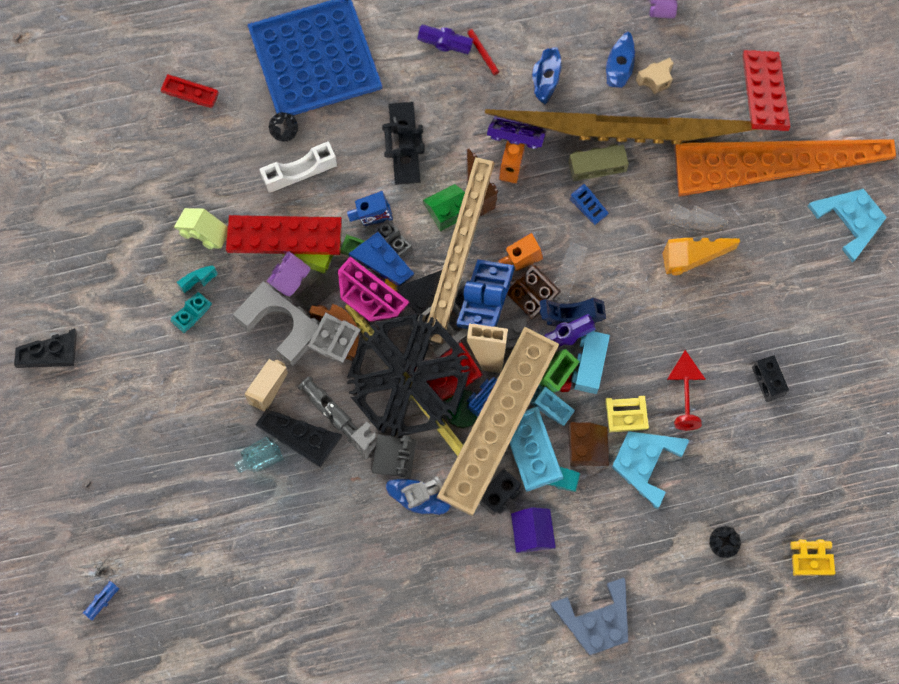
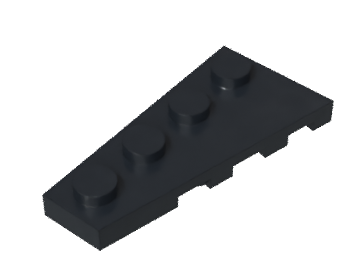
[255,409,342,468]

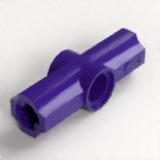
[417,24,473,55]
[543,314,596,348]

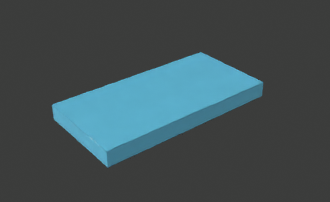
[509,406,564,492]

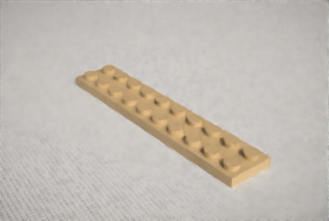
[437,327,559,516]

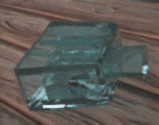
[234,436,284,473]

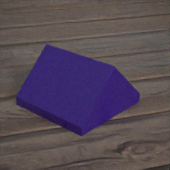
[511,507,556,553]

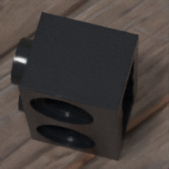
[752,355,789,402]
[479,468,521,516]

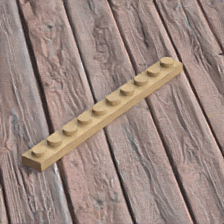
[427,157,495,344]

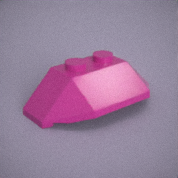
[338,257,409,322]

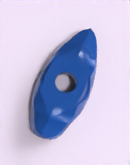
[606,31,635,88]
[532,47,562,104]
[386,479,451,515]

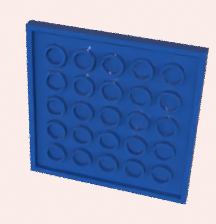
[247,0,383,116]

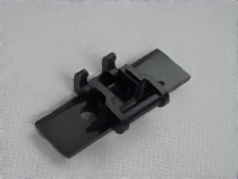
[382,102,425,185]

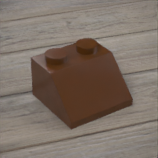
[568,422,609,466]

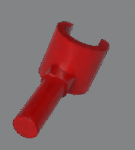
[560,372,573,392]

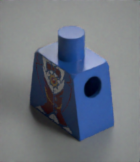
[347,191,393,226]

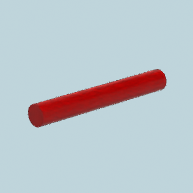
[467,29,500,76]

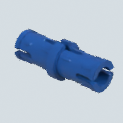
[82,581,120,621]

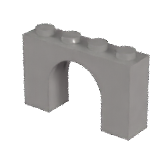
[233,281,320,367]

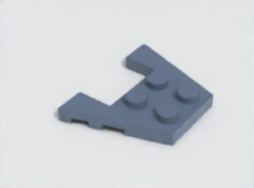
[550,578,628,656]

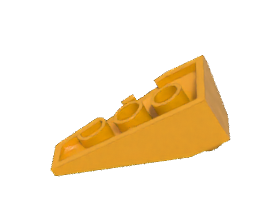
[662,238,740,275]

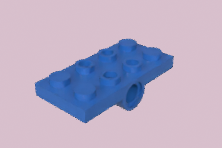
[456,259,515,329]

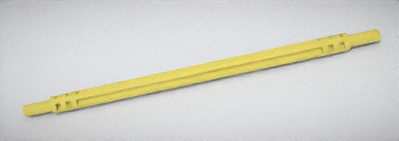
[344,305,463,456]

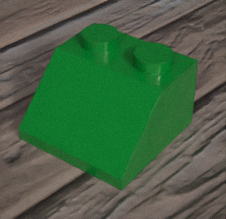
[422,184,465,232]

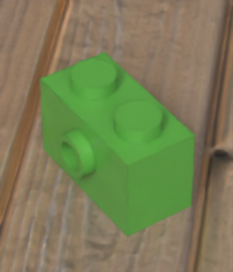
[539,349,580,392]

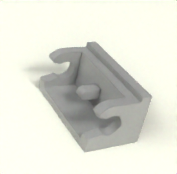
[351,422,377,459]

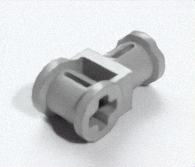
[401,476,442,509]

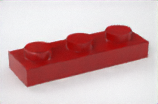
[160,74,219,109]

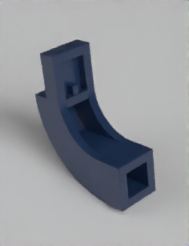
[540,298,606,327]

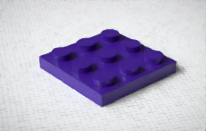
[487,117,547,149]

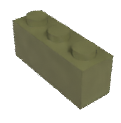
[568,144,629,182]

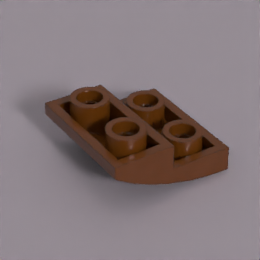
[507,265,561,319]

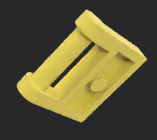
[605,396,649,432]

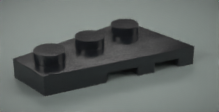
[395,270,462,314]
[14,328,77,368]

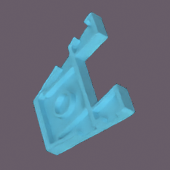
[808,189,887,262]
[612,431,689,509]

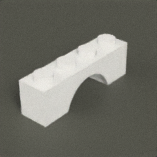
[260,141,337,193]

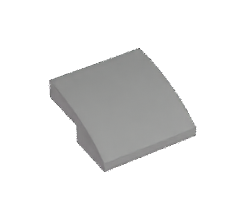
[307,312,360,363]

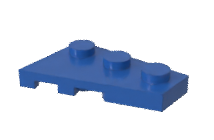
[348,232,414,286]

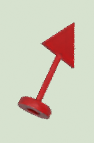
[667,350,706,431]

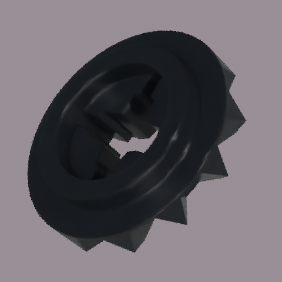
[269,112,298,142]
[709,526,742,558]

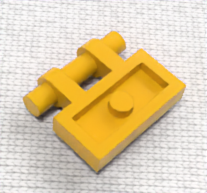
[790,539,835,576]

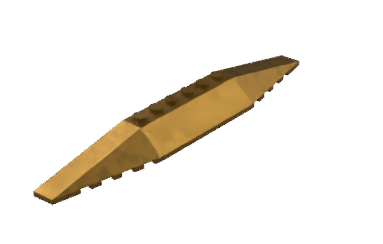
[485,109,758,144]

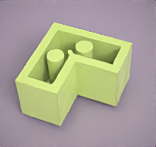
[174,208,228,249]

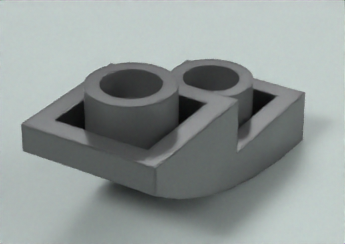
[373,219,413,258]

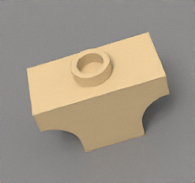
[636,58,673,94]

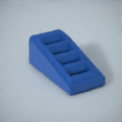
[570,184,609,225]

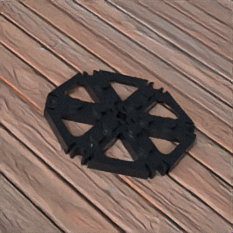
[347,313,470,437]

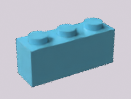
[572,331,610,394]

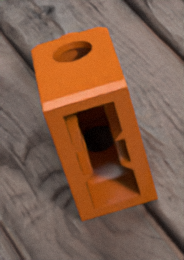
[499,141,525,184]
[498,233,543,271]

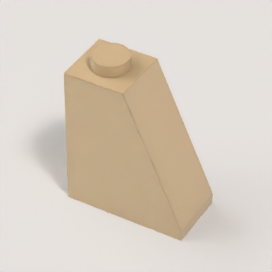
[467,324,508,373]
[245,359,288,411]

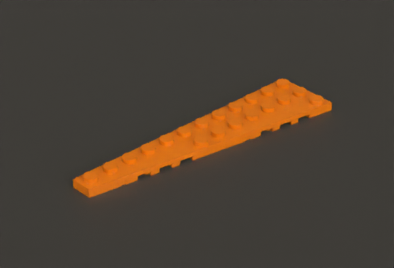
[675,139,896,197]

